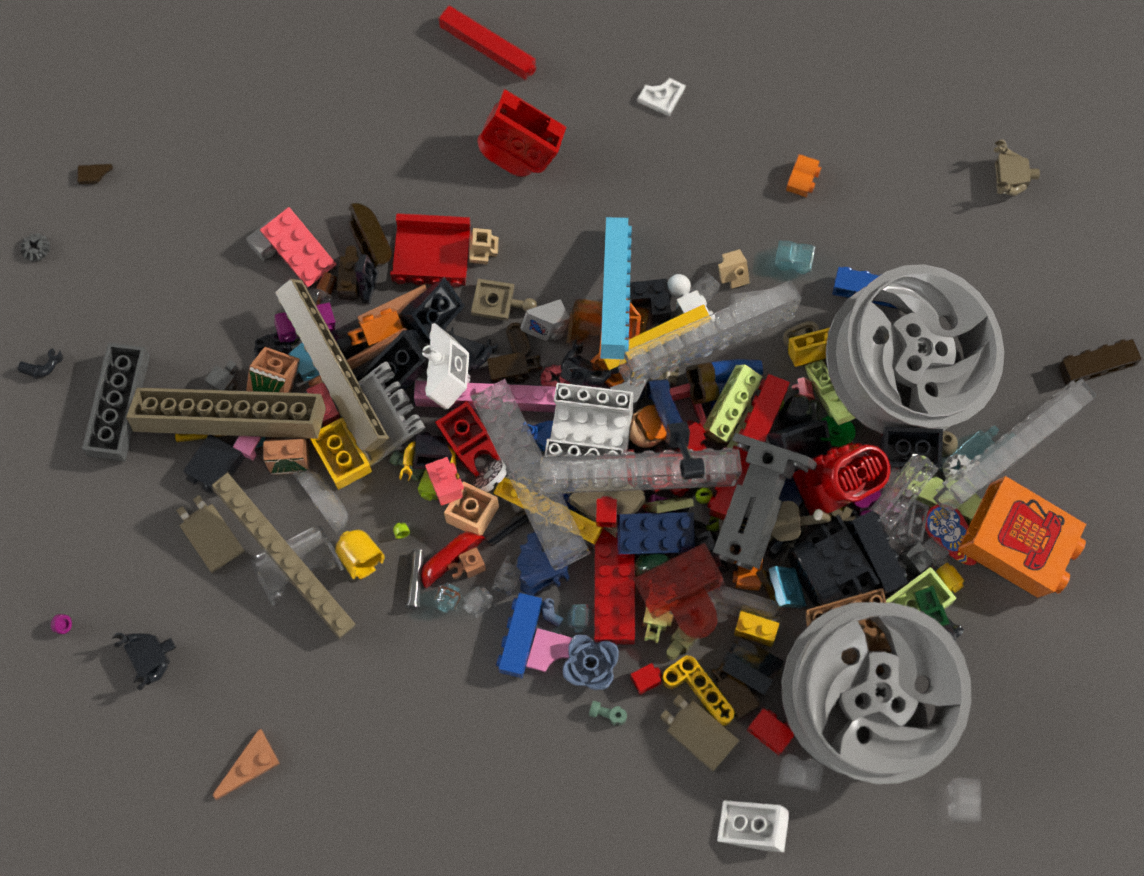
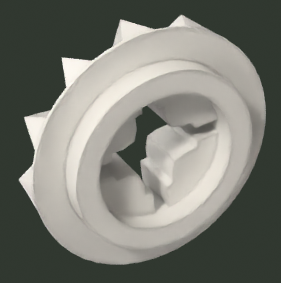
[943,454,975,484]

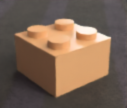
[444,481,499,536]

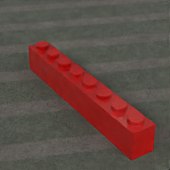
[707,374,790,521]

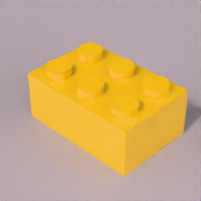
[310,417,372,490]

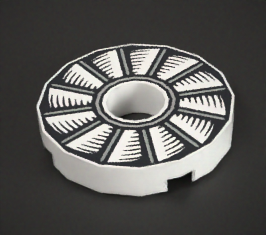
[474,460,507,492]

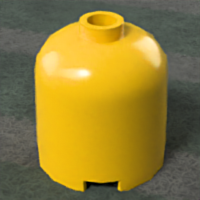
[335,530,385,579]

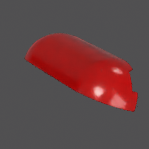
[421,532,485,589]

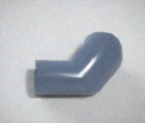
[541,598,563,627]

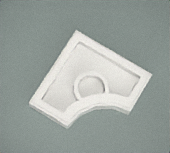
[637,78,685,116]

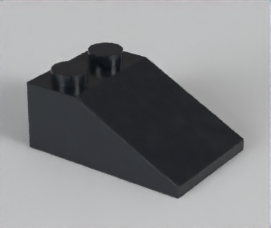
[398,277,465,344]

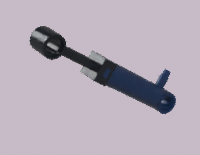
[647,379,705,480]

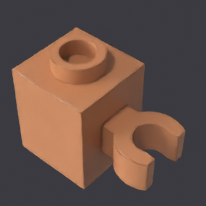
[448,547,486,579]

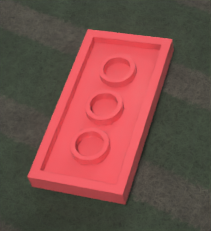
[260,207,337,288]

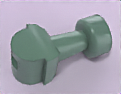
[389,450,425,481]
[589,700,627,726]

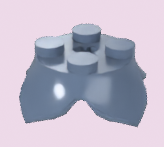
[563,635,618,690]

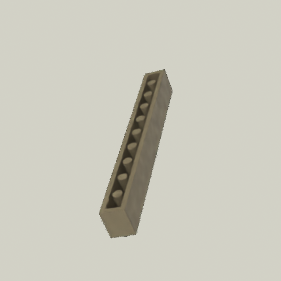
[275,279,389,451]
[212,473,356,640]

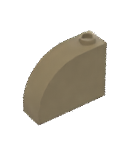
[569,477,645,538]

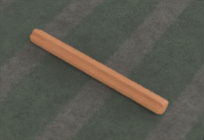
[308,328,406,388]

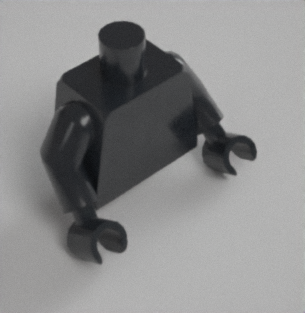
[444,327,498,372]
[560,339,620,388]
[112,632,176,690]

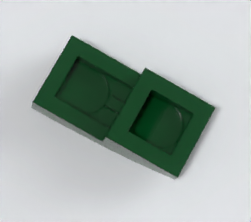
[913,586,950,626]

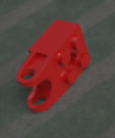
[435,401,502,477]

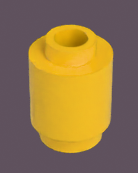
[936,563,965,593]

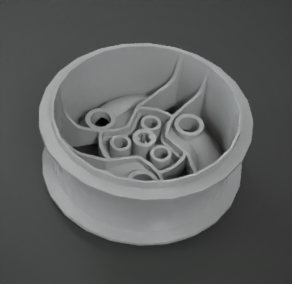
[826,264,1004,434]
[782,602,971,784]

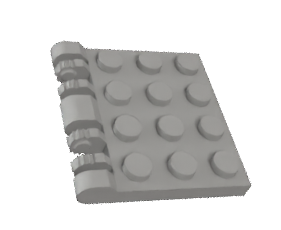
[333,362,425,466]

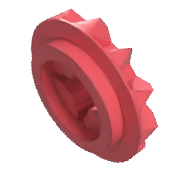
[541,364,570,387]

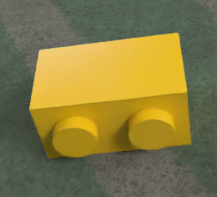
[734,611,779,647]

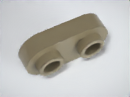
[783,321,819,347]

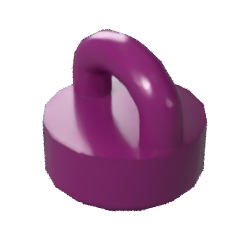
[51,614,72,634]

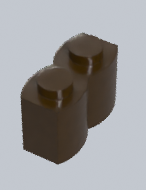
[686,362,720,404]

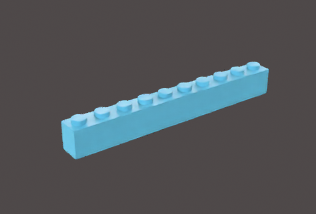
[600,217,632,359]

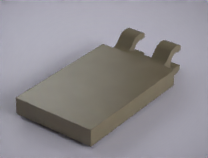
[176,495,245,573]
[660,695,740,772]

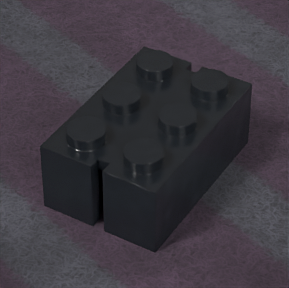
[767,420,832,471]

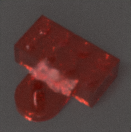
[633,543,725,638]

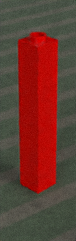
[439,5,536,80]

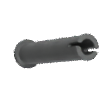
[405,549,425,610]

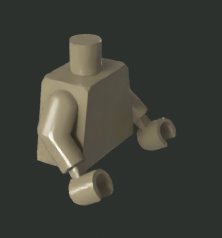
[994,139,1040,197]

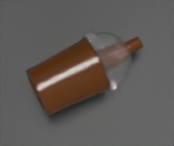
[313,272,338,305]

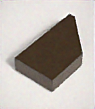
[77,164,113,185]
[756,570,777,603]

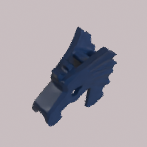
[516,531,585,596]

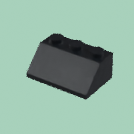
[880,427,943,468]

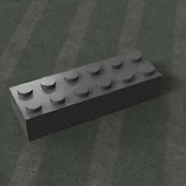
[82,342,150,462]

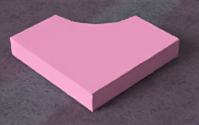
[526,628,572,673]

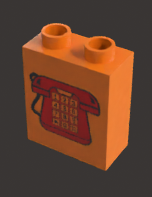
[958,476,1086,598]

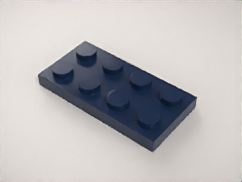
[617,512,695,554]

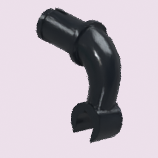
[18,348,63,379]

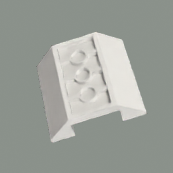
[544,383,633,469]

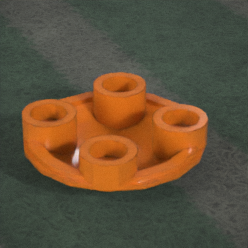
[637,405,666,440]

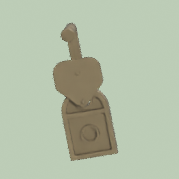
[719,501,831,543]

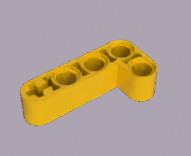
[662,656,734,726]

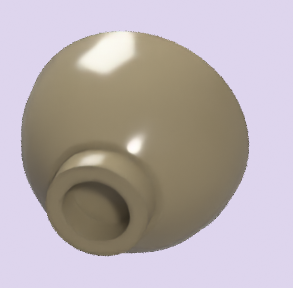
[942,431,958,457]

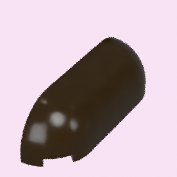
[348,203,392,267]

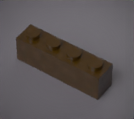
[1058,339,1142,387]

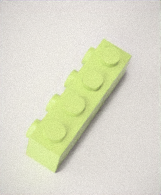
[703,364,762,443]

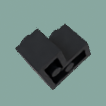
[629,278,672,323]

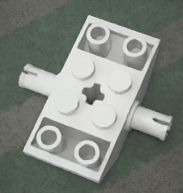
[422,323,471,409]

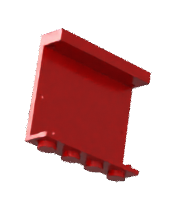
[390,213,471,287]

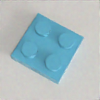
[769,566,806,608]

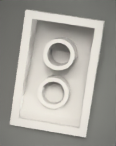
[717,801,789,852]

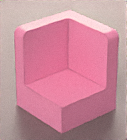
[233,436,261,461]

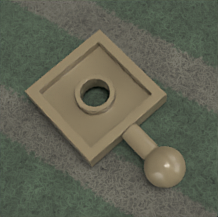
[471,279,537,321]

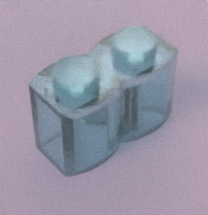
[774,240,816,274]

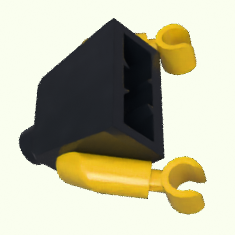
[399,432,459,481]

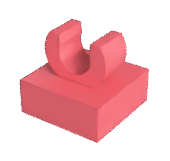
[791,377,815,400]

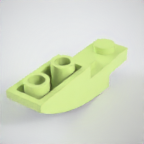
[804,360,855,425]

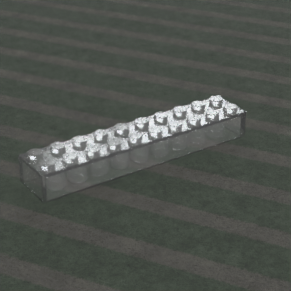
[618,280,802,388]
[933,378,1097,516]
[470,379,591,571]
[537,448,742,494]

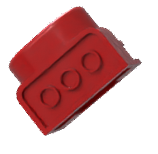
[478,89,566,177]
[792,442,890,516]

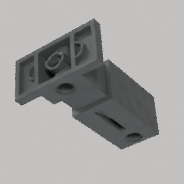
[713,433,817,570]

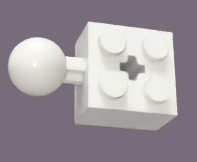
[667,274,716,345]

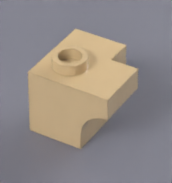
[469,228,498,264]
[718,249,750,289]

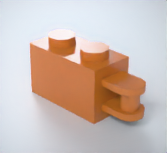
[347,308,403,346]

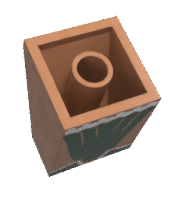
[246,347,300,393]
[263,437,310,475]

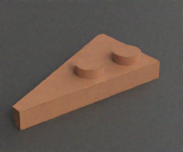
[213,729,280,800]

